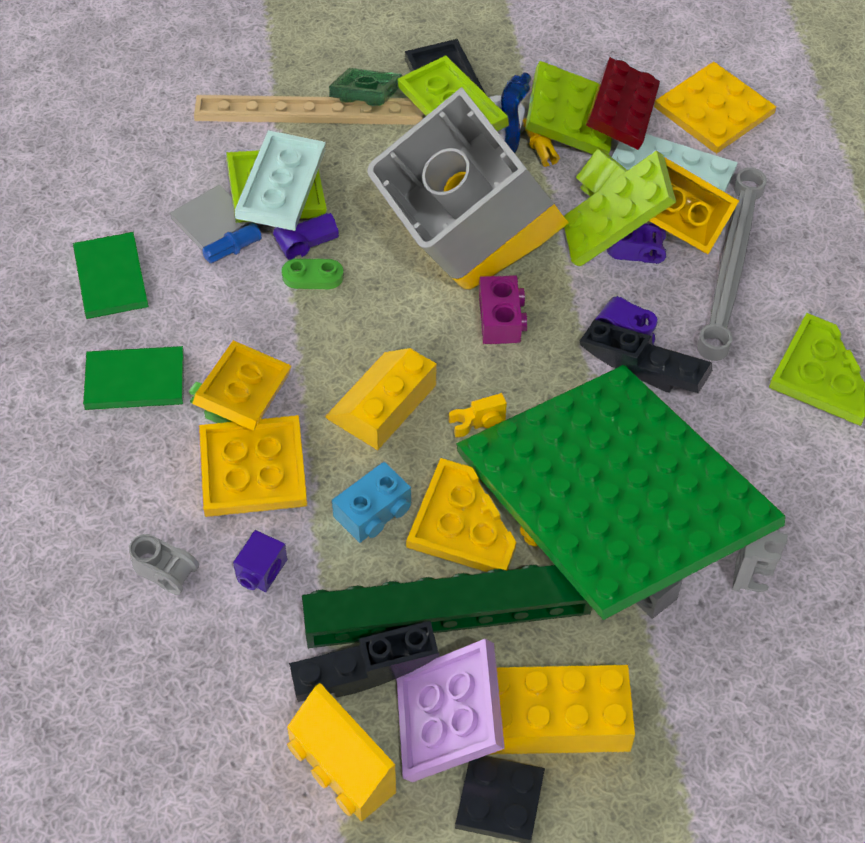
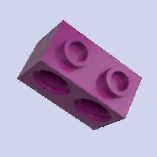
[479,275,527,344]

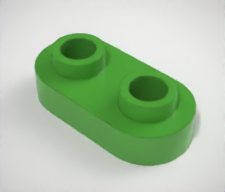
[282,259,344,289]

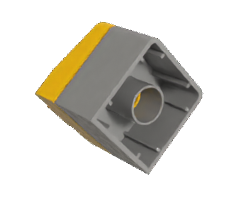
[368,87,569,290]

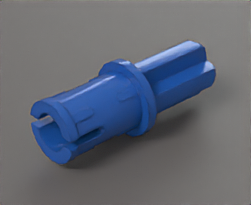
[202,222,262,263]

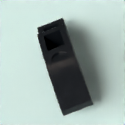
[580,319,713,394]
[289,621,439,702]

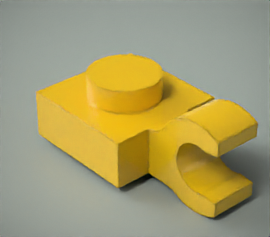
[448,393,507,437]

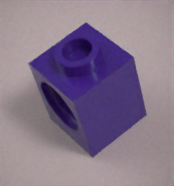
[233,530,288,592]

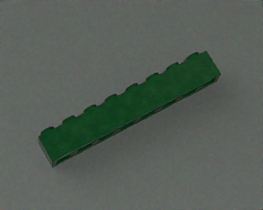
[302,565,592,649]

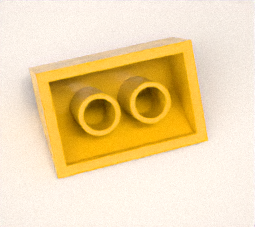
[649,157,739,254]
[325,348,437,450]
[287,683,396,822]

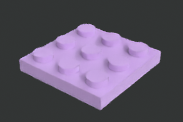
[397,639,505,782]

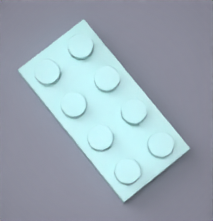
[235,130,326,231]
[612,134,738,192]

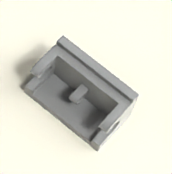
[732,532,788,592]

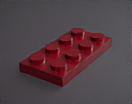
[586,57,660,150]

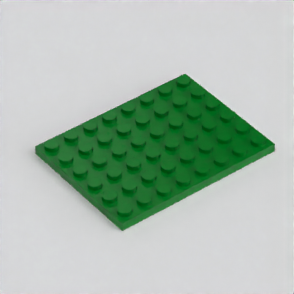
[456,365,785,620]

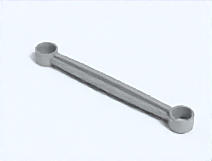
[697,168,767,361]

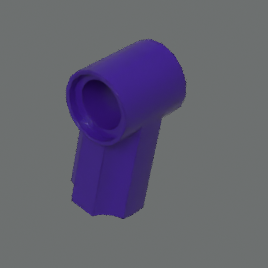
[273,213,339,260]

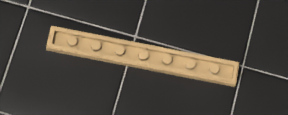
[194,95,424,125]

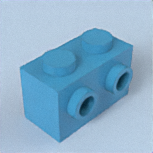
[332,462,411,543]

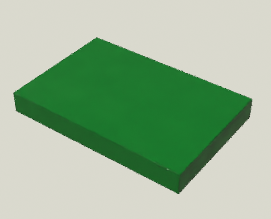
[73,232,149,319]
[83,346,184,410]

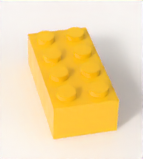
[488,665,635,755]

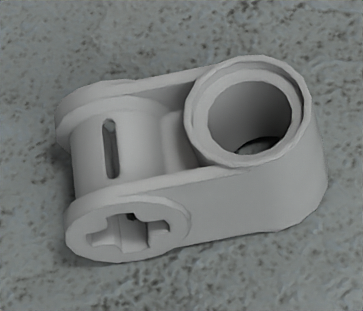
[129,534,199,595]

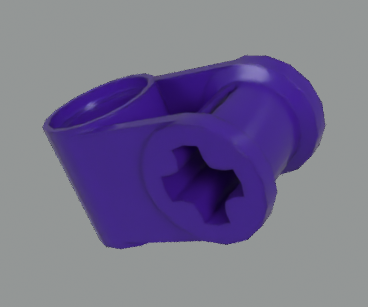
[607,223,666,264]
[595,296,658,345]

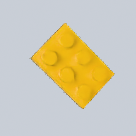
[192,340,292,431]

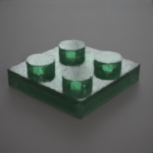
[329,68,402,106]

